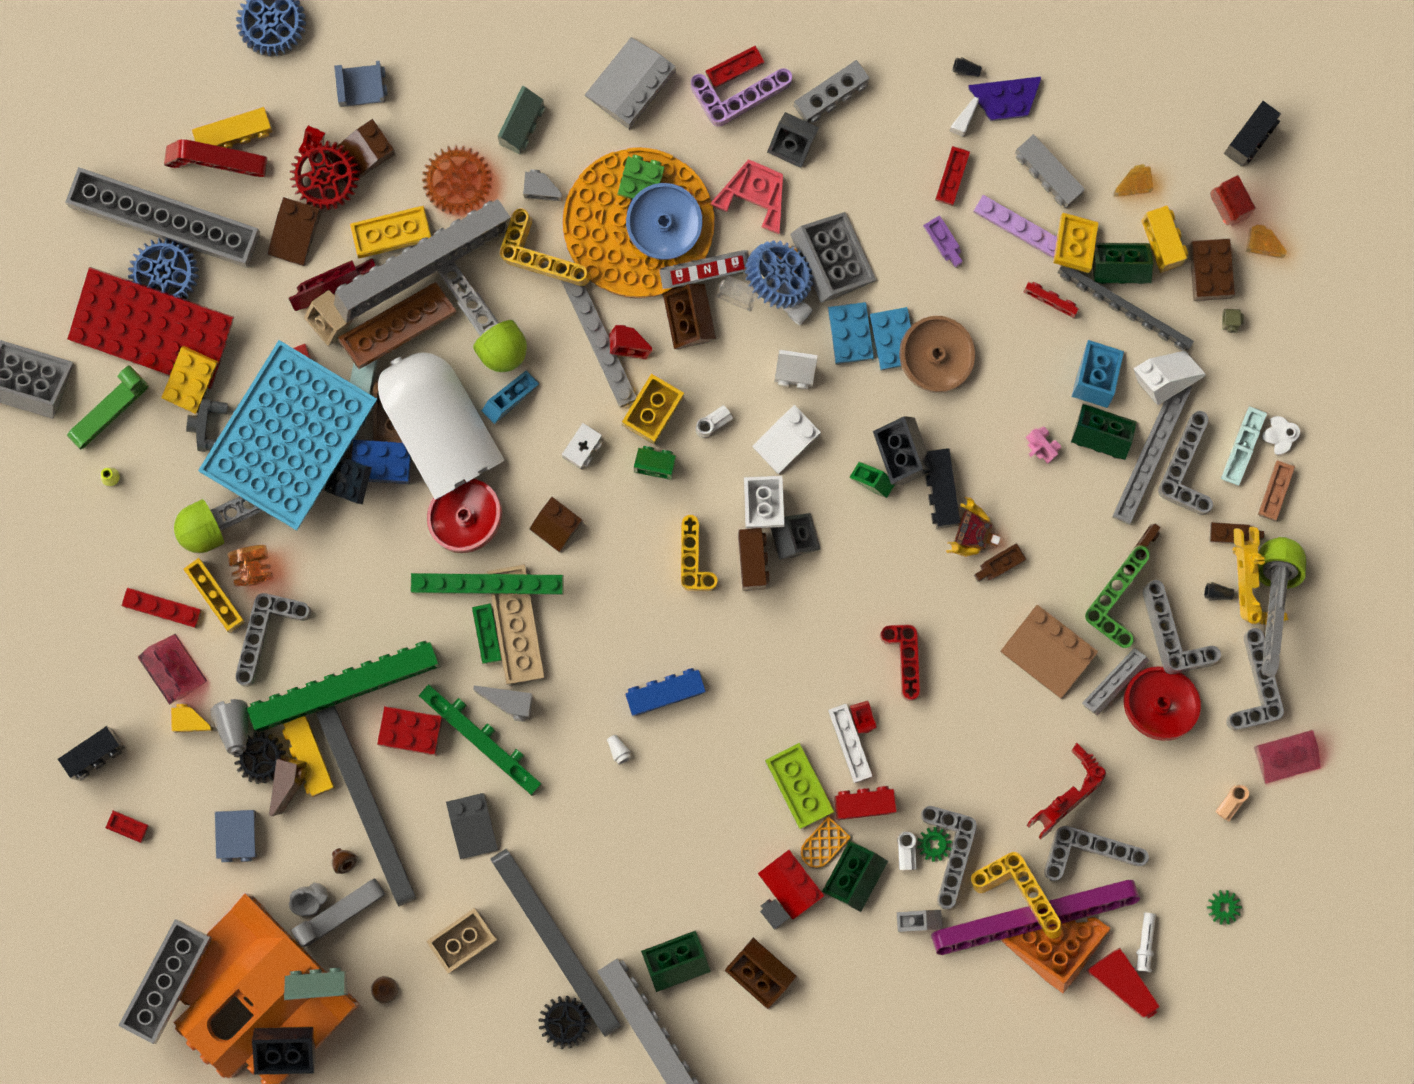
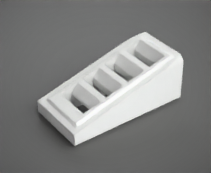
[950,97,979,137]

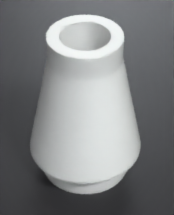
[607,735,631,765]

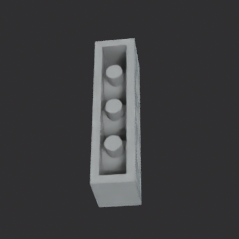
[794,60,869,123]

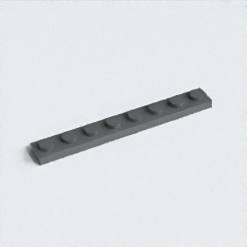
[1057,265,1194,351]

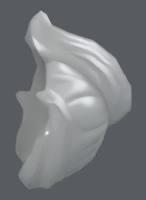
[289,882,328,916]

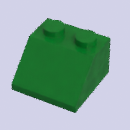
[634,446,676,480]

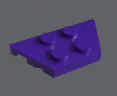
[968,76,1041,121]

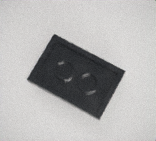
[325,457,372,505]

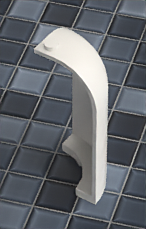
[378,353,505,499]

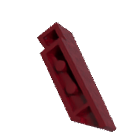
[288,258,376,311]

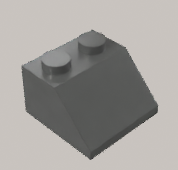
[767,112,819,168]
[771,513,821,560]

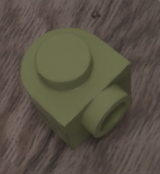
[1222,309,1244,333]

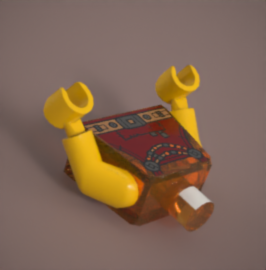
[946,497,1001,557]

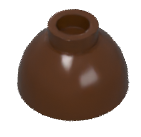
[332,848,358,874]
[371,976,398,1003]

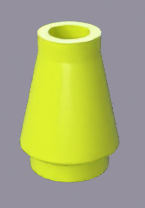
[101,467,120,486]

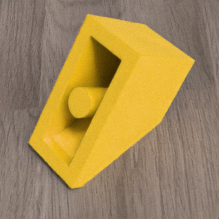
[171,704,213,732]

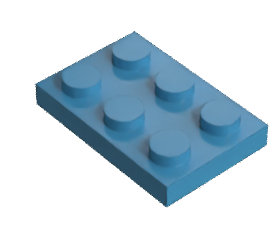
[828,302,874,364]
[869,307,911,370]

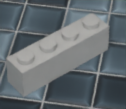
[1015,134,1085,208]

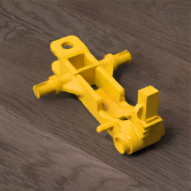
[1232,526,1289,625]

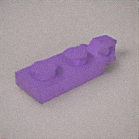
[923,215,962,268]

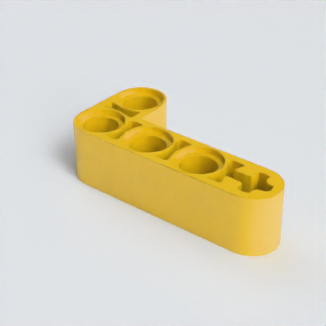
[681,515,718,591]

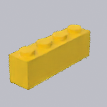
[191,107,273,148]
[183,558,245,633]
[282,716,335,797]

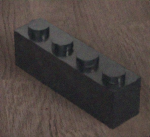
[925,448,960,529]

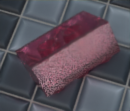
[138,634,207,705]
[1254,730,1321,784]

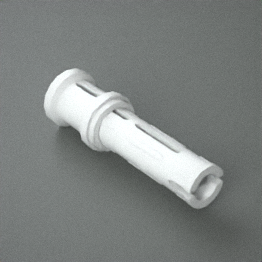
[1134,913,1156,973]

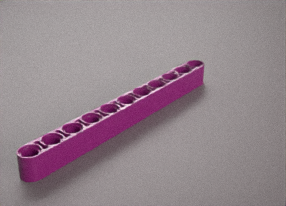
[931,880,1140,955]

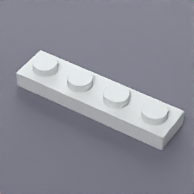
[828,704,872,783]

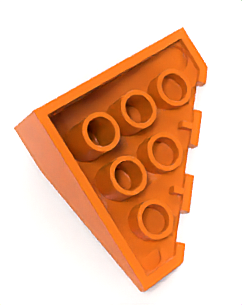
[1002,917,1111,993]

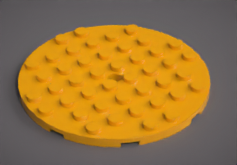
[563,147,714,298]

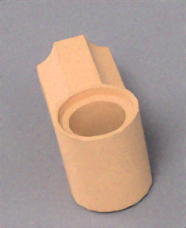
[1215,785,1249,822]

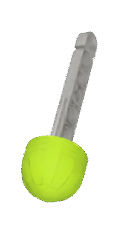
[431,236,527,372]
[174,496,263,553]
[1258,537,1306,678]

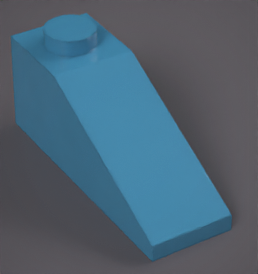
[481,370,539,424]

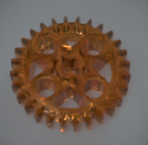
[422,145,492,215]

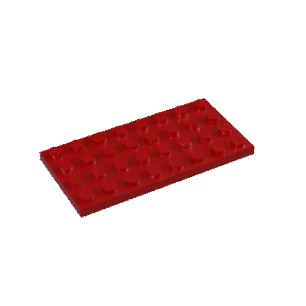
[67,267,234,389]

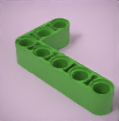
[67,365,149,450]
[1085,545,1150,648]

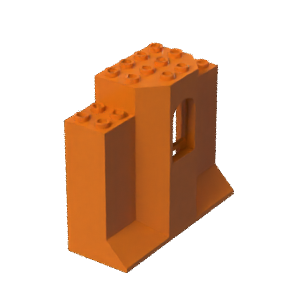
[173,893,361,1084]

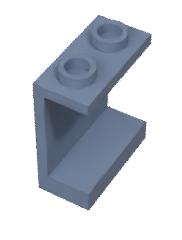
[334,61,388,107]
[215,810,257,863]

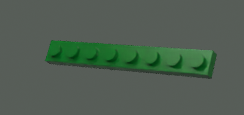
[411,573,564,595]

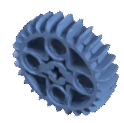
[236,0,306,57]
[128,238,199,298]
[744,240,814,309]

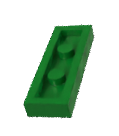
[472,603,502,664]

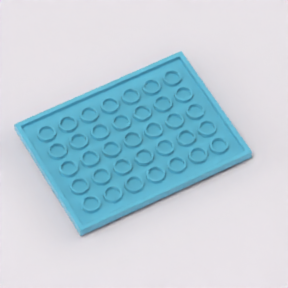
[198,340,378,531]

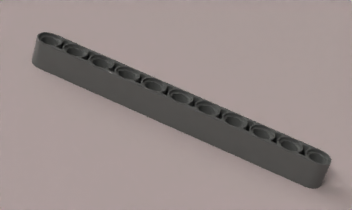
[316,705,416,907]
[490,848,621,1037]

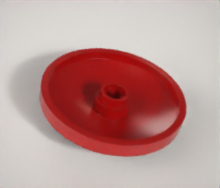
[427,479,502,553]
[1124,666,1201,741]

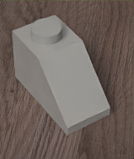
[523,169,562,201]
[897,910,942,932]

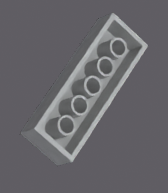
[118,919,212,1044]

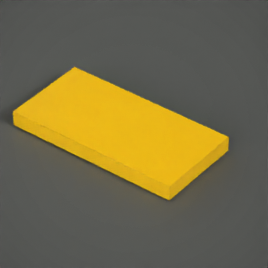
[350,205,431,259]

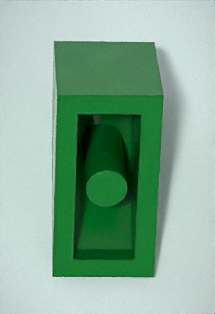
[849,462,895,498]

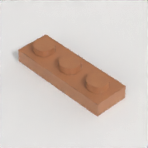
[1257,460,1295,521]

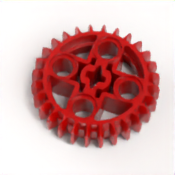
[290,140,360,210]

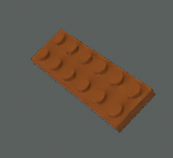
[338,282,456,370]

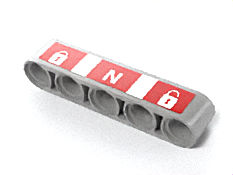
[659,250,749,289]

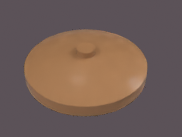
[899,316,975,392]

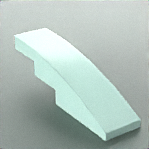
[1221,406,1267,486]

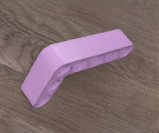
[691,68,792,127]

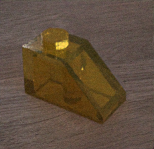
[1113,164,1154,197]
[1246,224,1287,258]

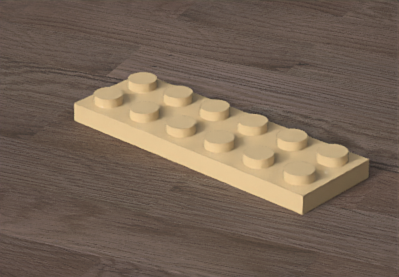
[487,564,544,685]

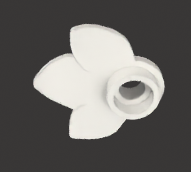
[1262,416,1300,455]

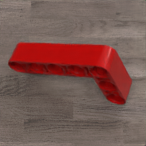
[164,139,267,177]

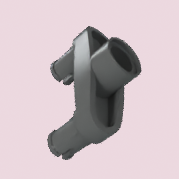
[186,398,228,452]

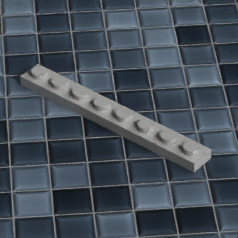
[559,262,636,407]
[1112,386,1192,525]

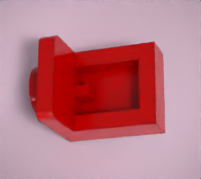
[298,125,325,159]
[850,700,877,733]

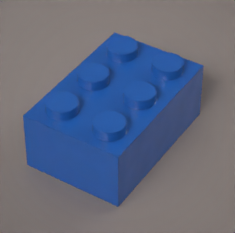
[352,440,412,485]

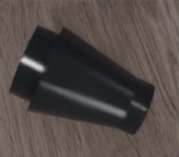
[952,57,982,77]
[1204,582,1234,601]

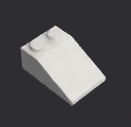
[774,350,818,389]
[1133,351,1206,405]
[752,405,821,474]
[744,476,784,529]

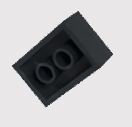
[1224,101,1281,167]
[873,416,933,485]
[58,726,125,781]
[252,1027,316,1075]

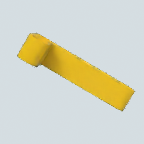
[500,208,591,286]
[971,852,1062,939]

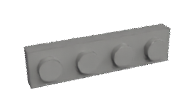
[1082,648,1149,716]

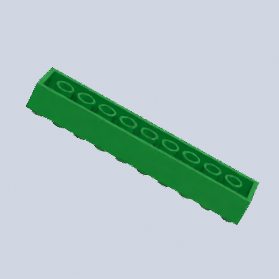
[247,640,440,733]

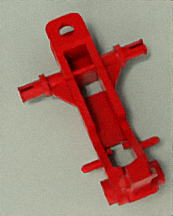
[1027,743,1106,840]

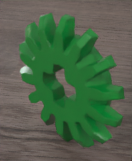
[917,827,952,862]
[1207,890,1242,925]

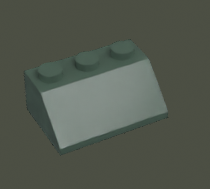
[498,86,546,154]
[284,968,348,1000]

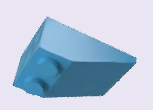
[1071,340,1124,408]

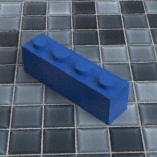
[625,668,706,717]

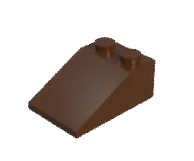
[328,119,396,183]
[267,197,322,266]

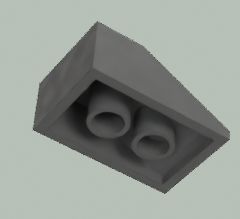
[446,793,498,859]

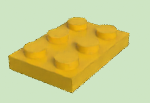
[1053,212,1099,273]
[161,346,218,414]

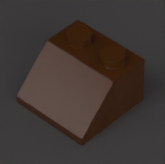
[529,497,583,552]

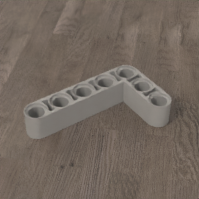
[1158,411,1213,515]
[1143,580,1221,674]
[235,593,311,687]
[1226,628,1284,730]
[921,806,977,909]
[1044,826,1149,881]
[291,878,385,947]

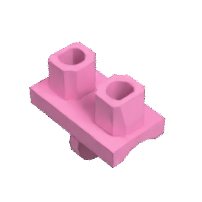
[1025,426,1061,464]

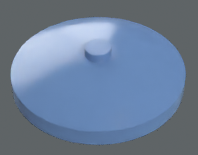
[626,183,702,260]

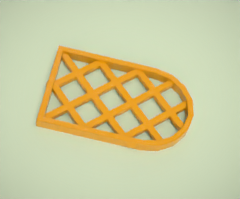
[801,816,851,868]

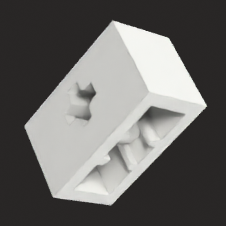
[562,423,603,469]

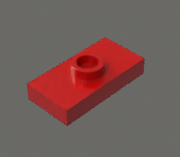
[105,810,149,843]

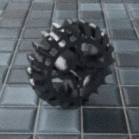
[234,732,286,784]
[538,996,591,1049]

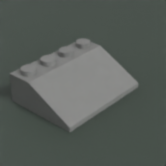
[585,37,676,130]
[790,212,876,303]
[0,340,73,419]

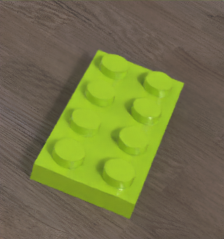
[765,743,834,830]

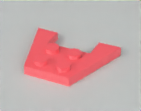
[709,159,783,234]

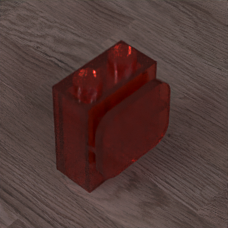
[1210,175,1256,226]

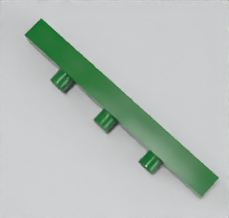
[418,684,542,796]

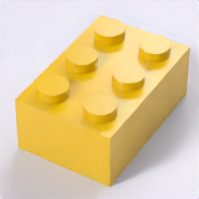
[1141,205,1188,273]
[622,373,684,445]

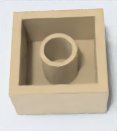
[304,290,353,346]

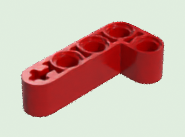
[880,625,920,701]

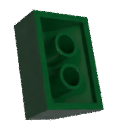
[1093,243,1153,284]
[1071,404,1137,460]
[822,841,888,912]
[641,930,711,992]

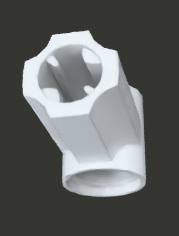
[779,292,813,325]
[696,405,733,438]
[897,831,916,870]

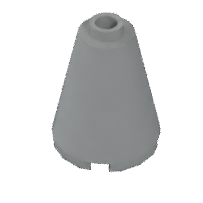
[210,699,249,756]

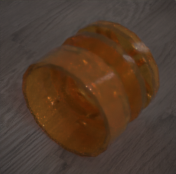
[227,545,273,587]

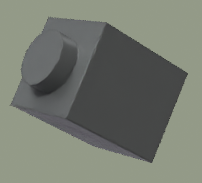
[760,899,790,930]

